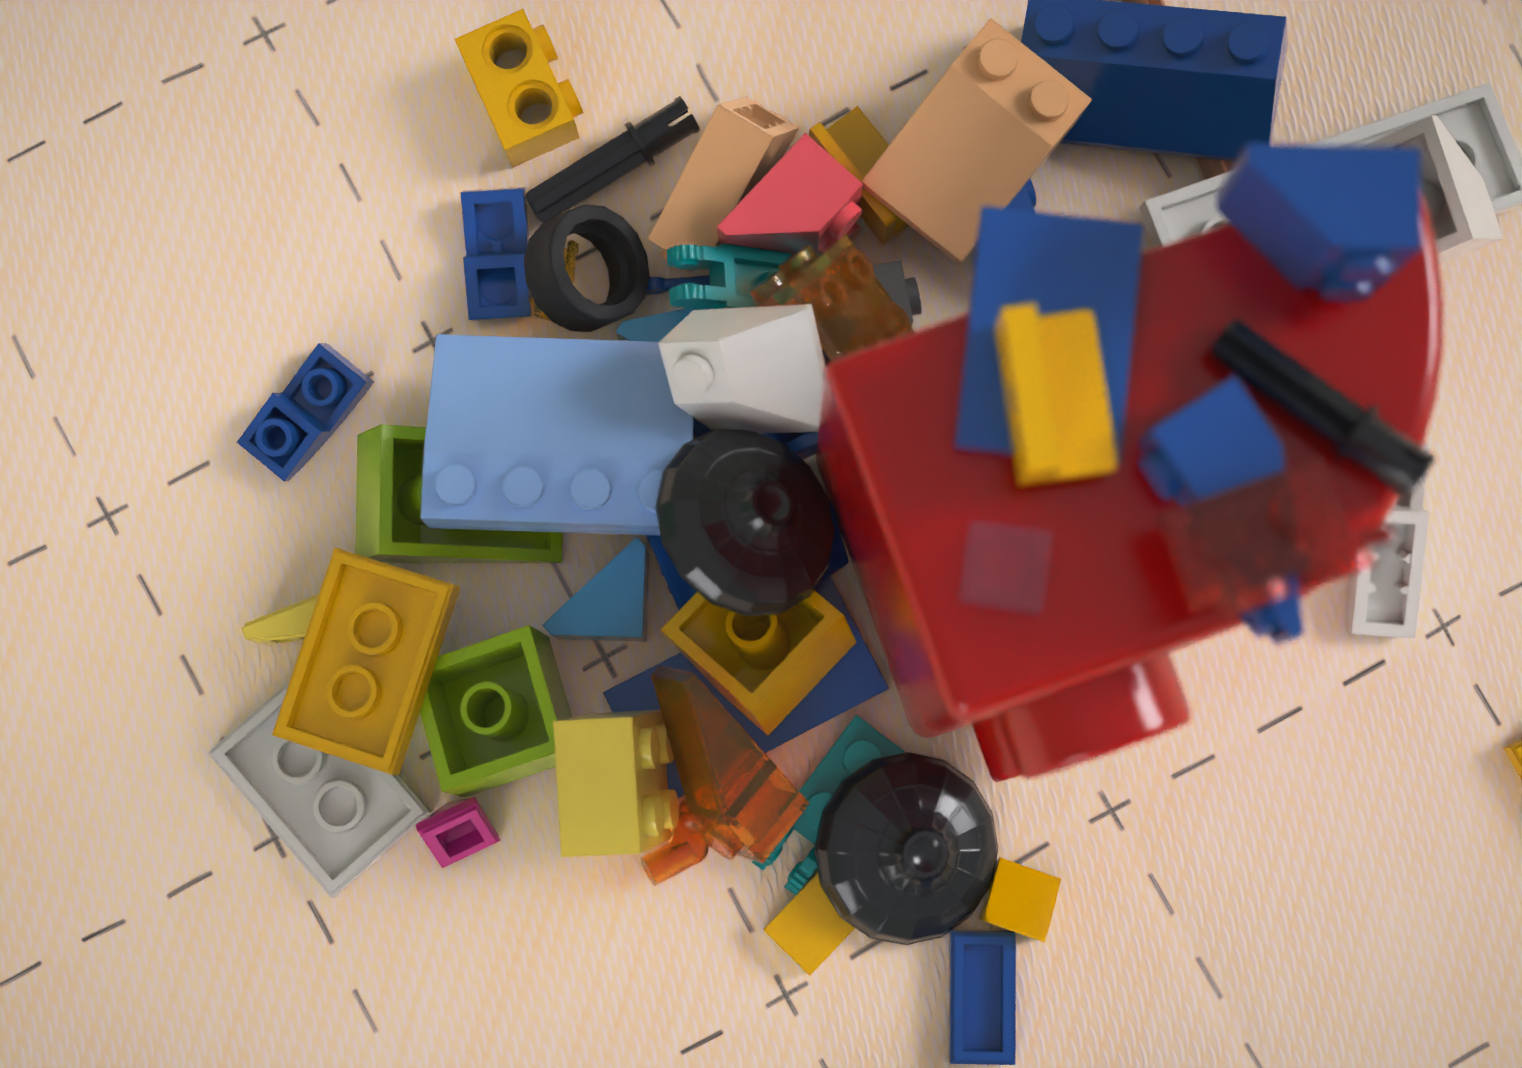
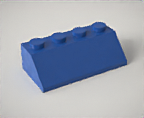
[1021,0,1288,162]

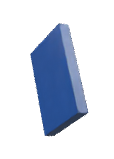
[954,206,1144,465]

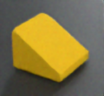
[979,857,1061,943]

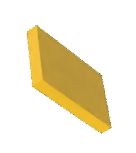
[272,548,461,776]

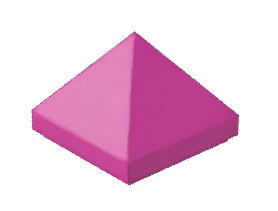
[415,797,501,868]

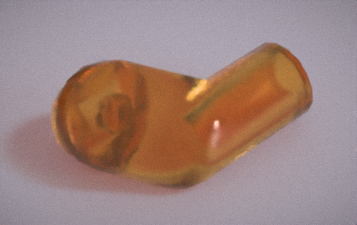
[640,796,716,886]

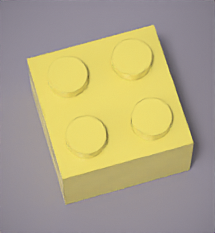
[553,709,679,857]

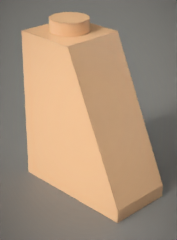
[648,97,800,272]

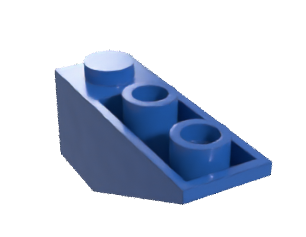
[1138,376,1304,647]

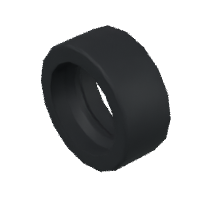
[524,204,650,332]

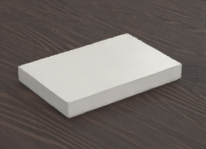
[208,681,433,898]

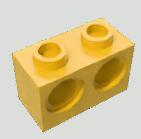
[454,9,584,168]

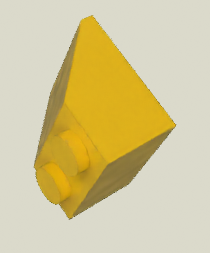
[661,590,857,736]

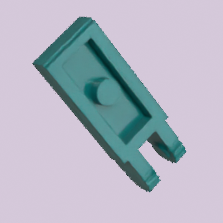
[667,244,825,310]
[752,715,905,895]

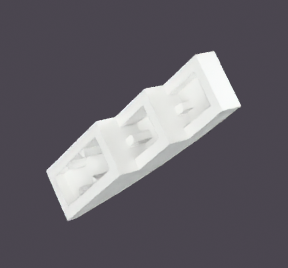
[1348,442,1430,638]

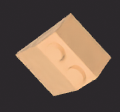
[861,18,1092,265]

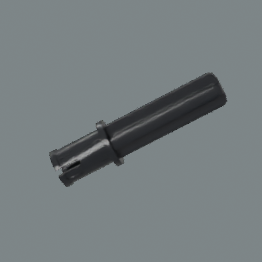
[525,96,701,223]
[1210,320,1437,499]

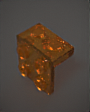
[749,234,914,361]

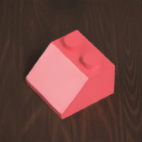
[717,133,863,257]

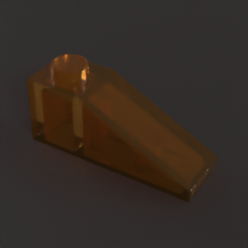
[651,666,810,864]

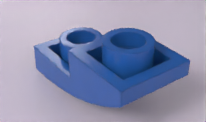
[236,343,374,482]

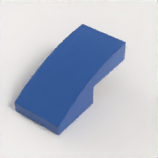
[460,187,532,320]

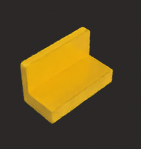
[809,106,909,245]
[994,303,1118,486]

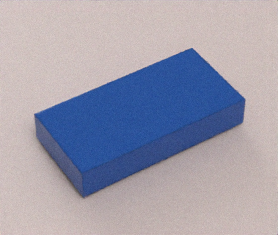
[948,930,1016,1065]

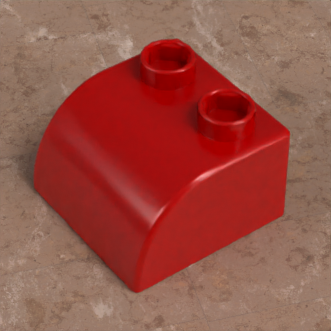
[816,190,1444,782]

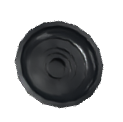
[655,429,834,616]
[814,752,999,945]

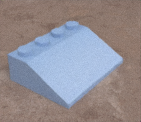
[421,334,693,535]

